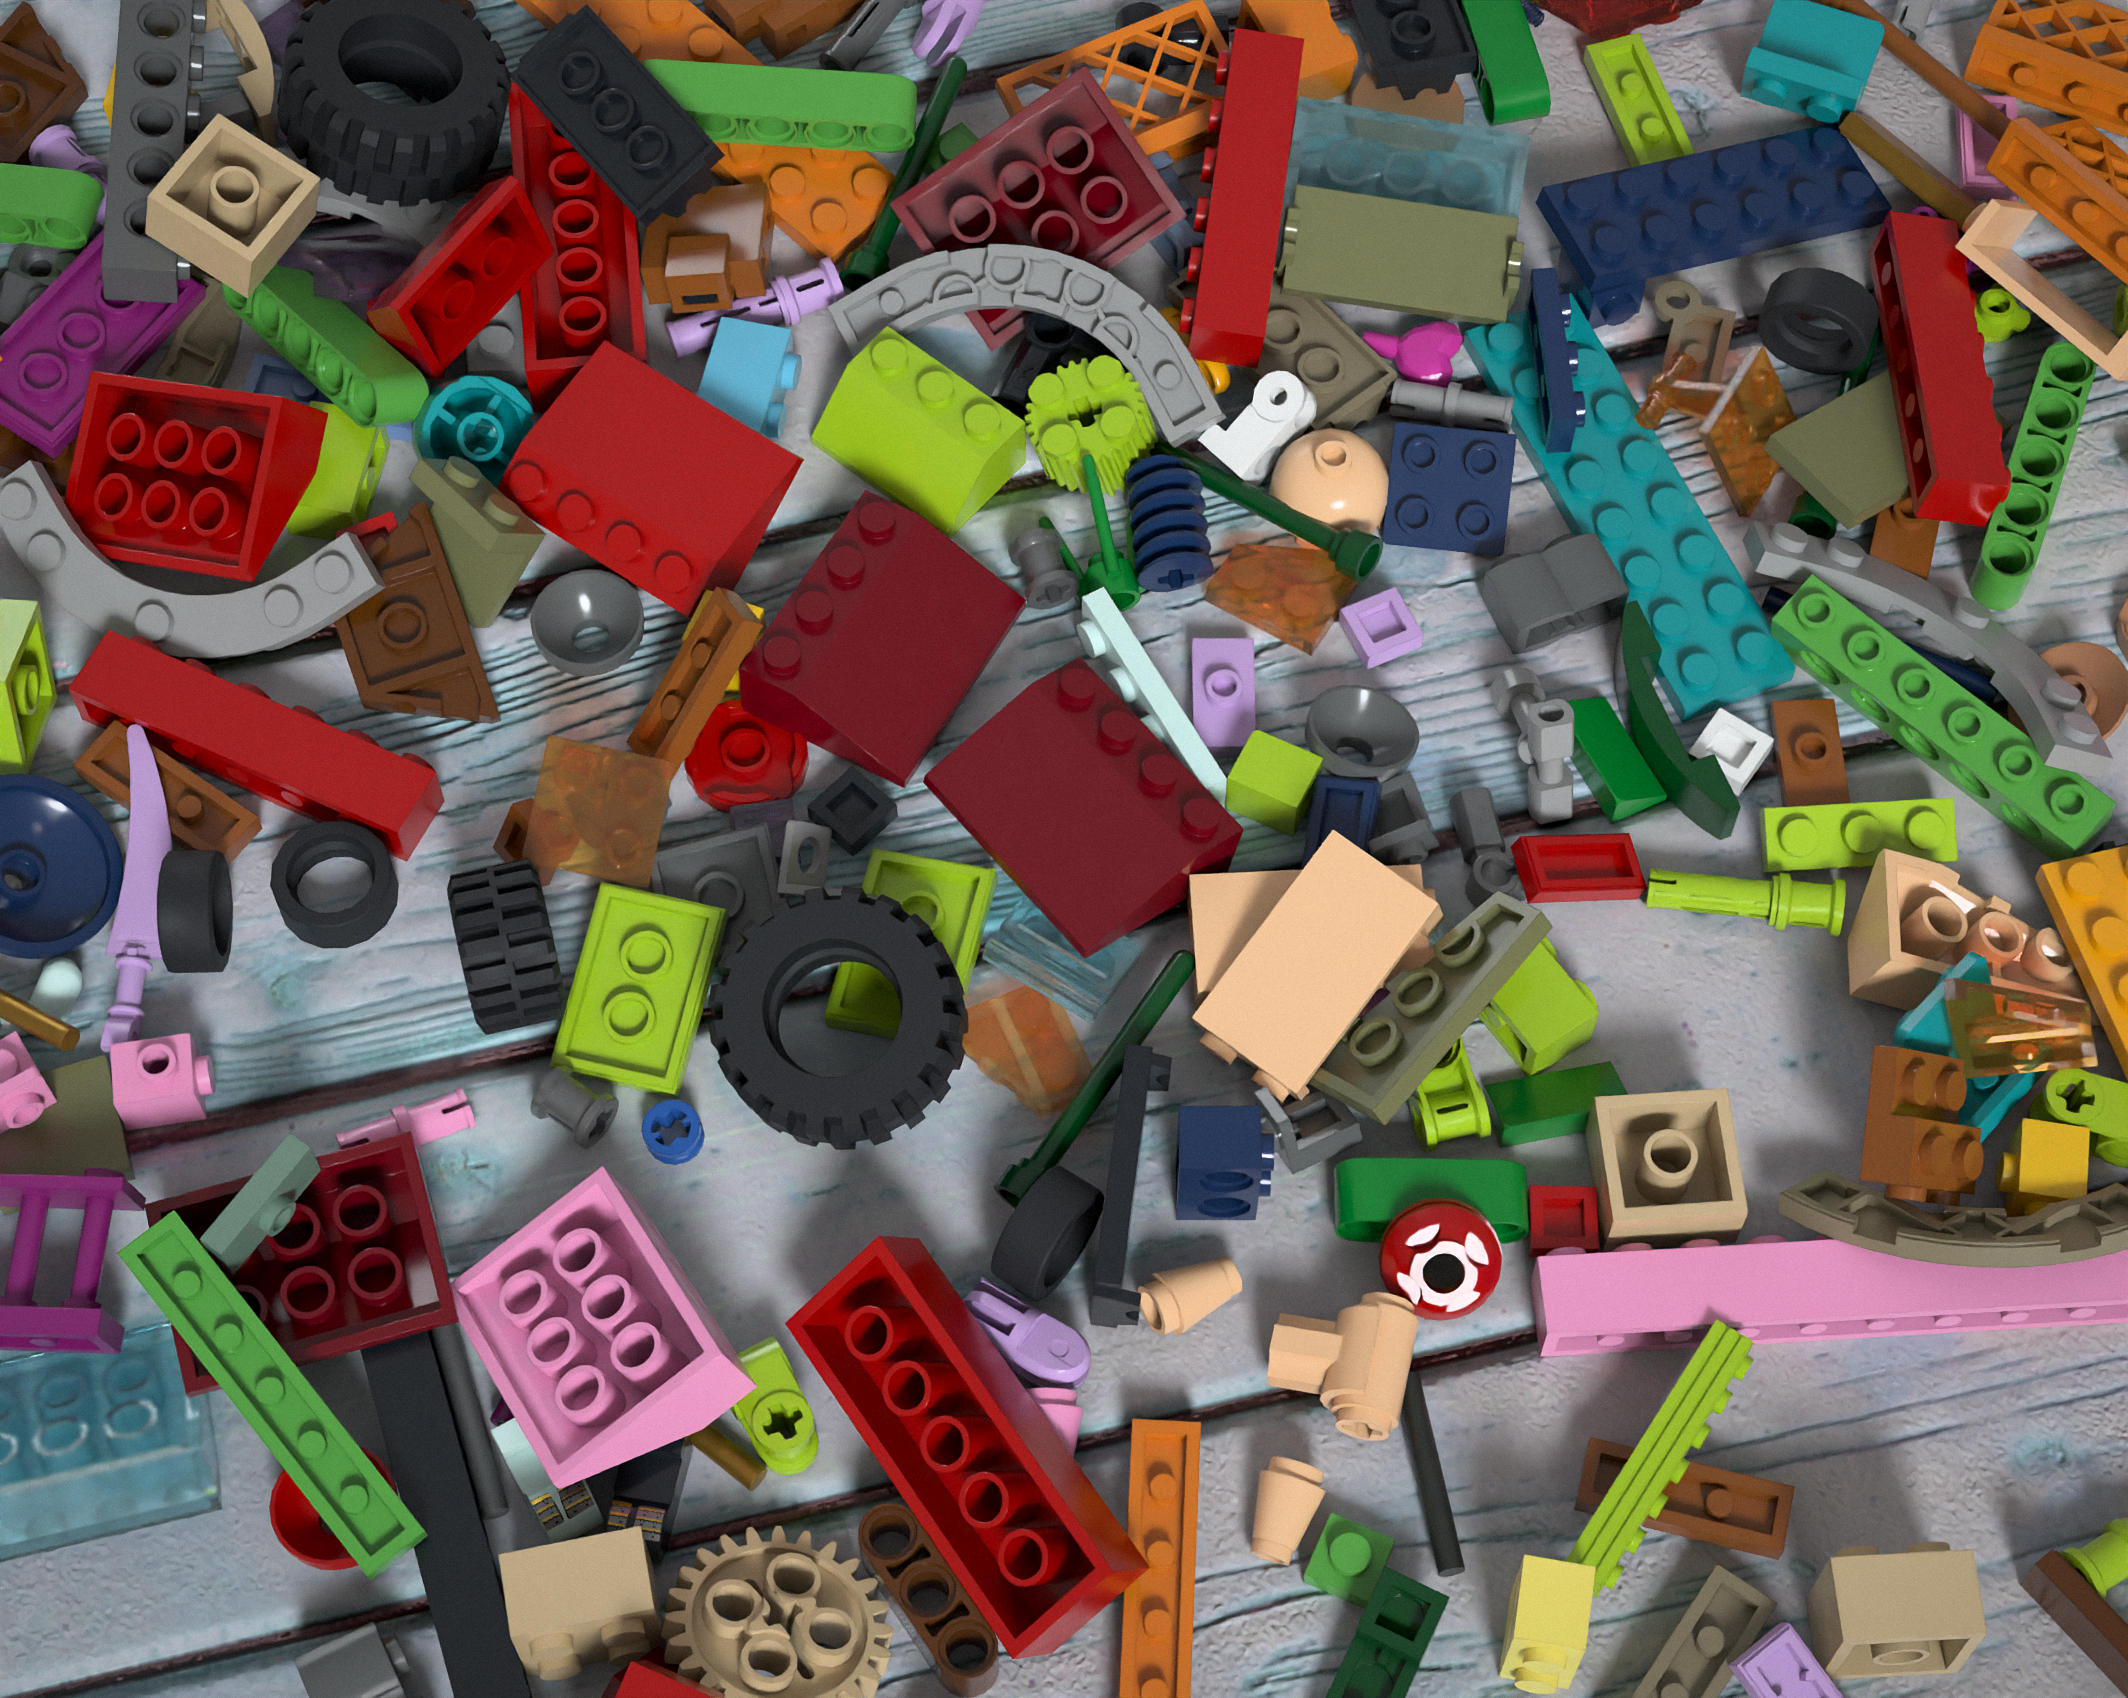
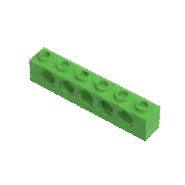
[1771,574,2116,862]

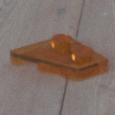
[1205,543,1361,656]
[962,976,1093,1118]
[1944,978,2098,1078]

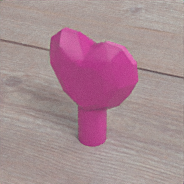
[1363,320,1463,387]

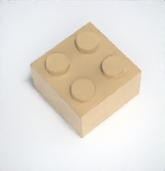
[145,113,321,299]
[1585,1088,1748,1252]
[498,1526,667,1681]
[1806,1541,1987,1680]

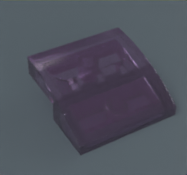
[277,234,419,302]

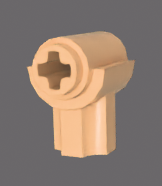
[1267,1292,1419,1441]

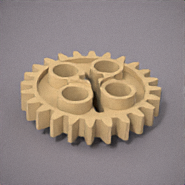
[661,1526,894,1698]

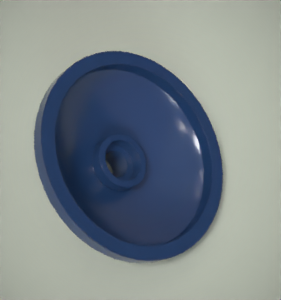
[0,774,123,959]

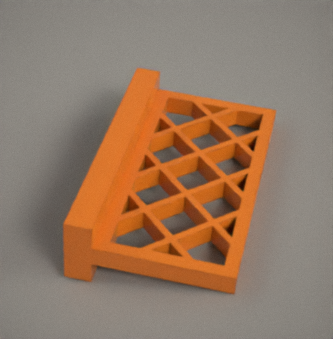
[995,0,1230,169]
[1963,0,2128,138]
[1985,117,2128,285]

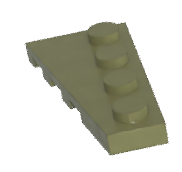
[1308,891,1553,1126]

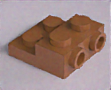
[1859,1045,1984,1206]

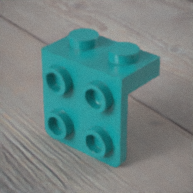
[1740,0,1885,126]
[1893,952,2056,1144]

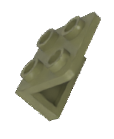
[409,456,546,628]

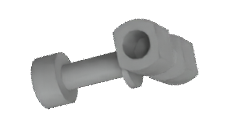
[1490,667,1574,824]

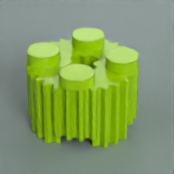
[1025,355,1158,497]

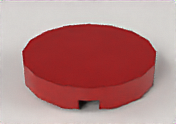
[684,698,810,816]

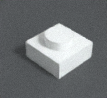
[1688,708,1774,796]

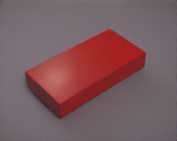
[1511,833,1647,903]

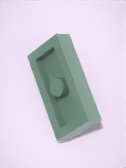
[200,1132,321,1275]

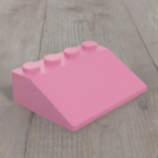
[451,1166,758,1489]

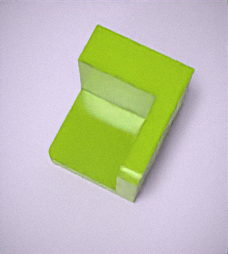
[1225,730,1323,837]

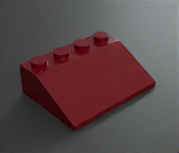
[889,65,1187,352]
[739,490,1026,788]
[923,657,1244,959]
[144,1131,459,1398]

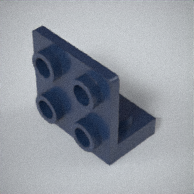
[1382,422,1517,556]

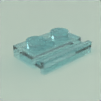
[982,894,1143,1024]

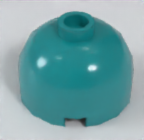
[412,375,535,488]

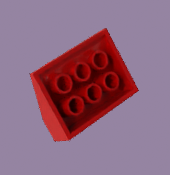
[497,340,804,618]
[64,371,328,583]

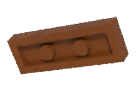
[626,586,763,781]
[73,719,263,866]
[1574,1437,1795,1560]

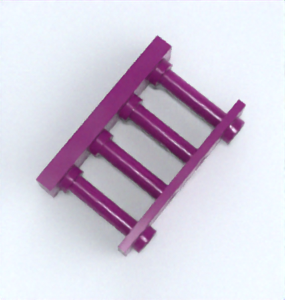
[0,1168,146,1354]

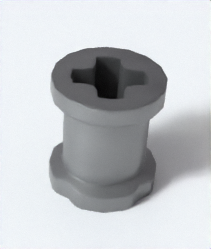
[1008,528,1079,610]
[530,1065,619,1149]

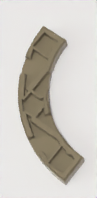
[144,183,243,388]
[1778,1169,2128,1268]

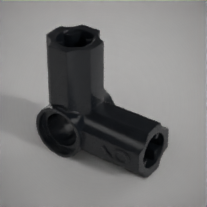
[991,312,1129,426]

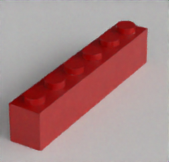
[1178,28,1304,369]
[1868,211,2011,527]
[68,630,445,862]

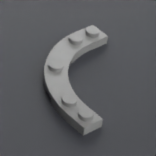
[274,148,528,385]
[827,244,1227,448]
[0,460,386,660]
[1742,520,2113,779]

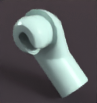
[0,957,83,1037]

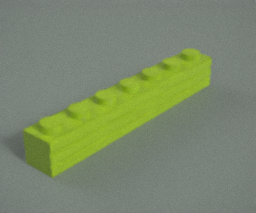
[1565,1319,1754,1598]

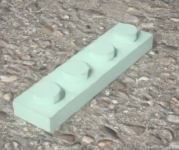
[1077,587,1227,808]

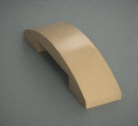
[198,0,280,148]

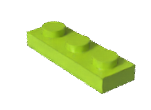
[1583,33,1695,167]
[1759,797,1958,873]

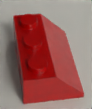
[366,175,555,379]

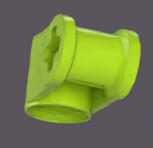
[1408,1036,1491,1153]
[2027,1067,2128,1168]
[729,1335,819,1476]

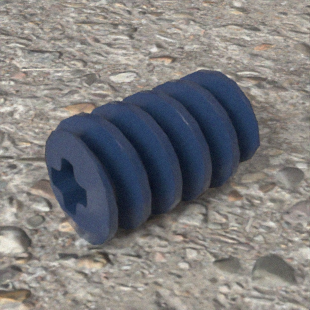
[1125,454,1214,592]

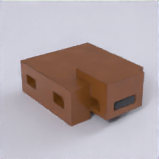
[704,0,865,61]
[640,183,775,313]

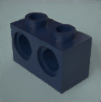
[1175,1106,1274,1220]

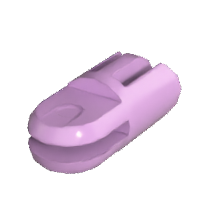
[912,0,987,68]
[963,1276,1091,1390]

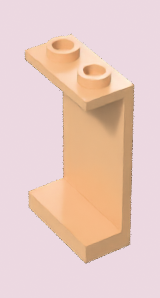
[1955,198,2128,381]
[1192,830,1444,1103]
[1187,864,1436,1012]

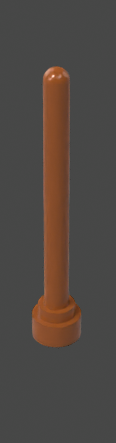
[1809,0,2011,141]

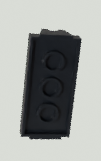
[1343,0,1477,101]
[509,4,725,228]
[1090,1044,1172,1328]

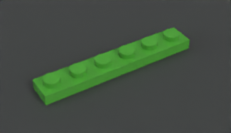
[117,1210,428,1581]

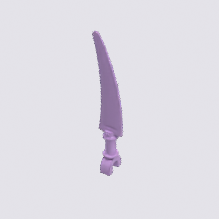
[100,724,173,1063]

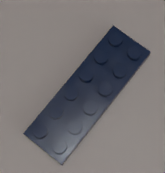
[1536,122,1892,292]

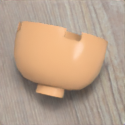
[1269,428,1389,553]

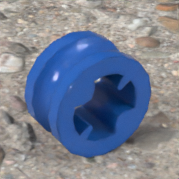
[641,1100,705,1165]

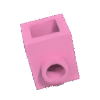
[110,1033,216,1131]

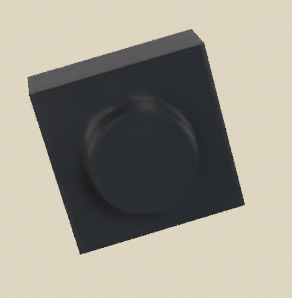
[807,766,898,857]

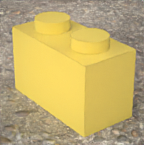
[1499,1554,1596,1694]

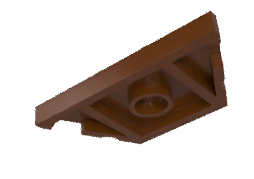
[0,1,89,166]
[334,501,501,724]

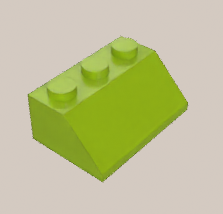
[811,326,1026,539]

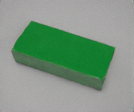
[1566,697,1667,824]
[1483,1061,1628,1148]

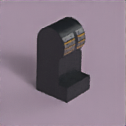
[605,1435,693,1562]

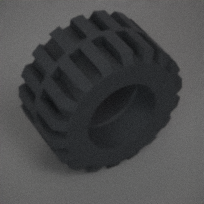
[447,858,567,1035]

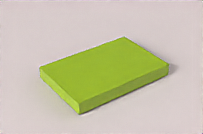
[824,848,998,1039]
[549,882,729,1099]

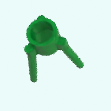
[1039,454,1145,612]

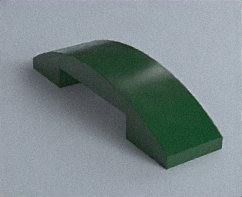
[1614,600,1741,840]
[1325,1566,1450,1698]

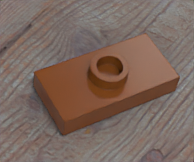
[1868,494,1940,580]
[1768,699,1851,807]

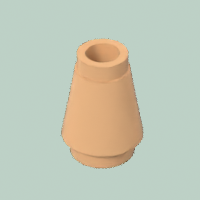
[1137,1256,1242,1336]
[1250,1456,1326,1565]

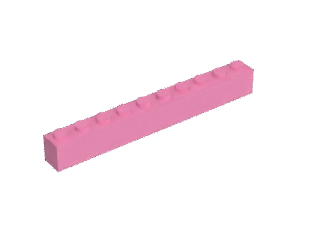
[1530,1234,2128,1357]

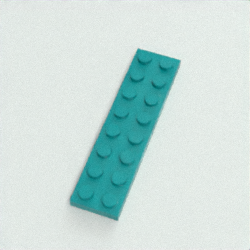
[1463,293,1796,723]

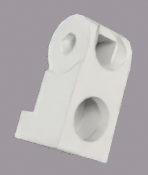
[1198,371,1317,487]

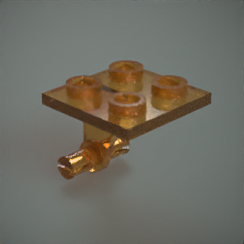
[1635,345,1798,518]
[521,735,675,889]

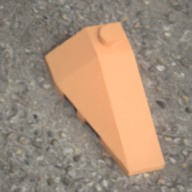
[1847,848,2102,1026]

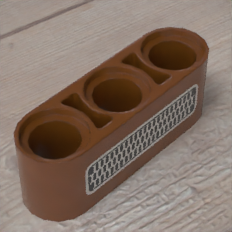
[858,1503,999,1698]

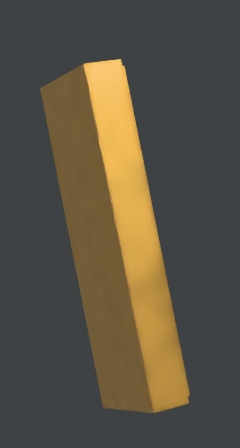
[1839,112,1980,233]

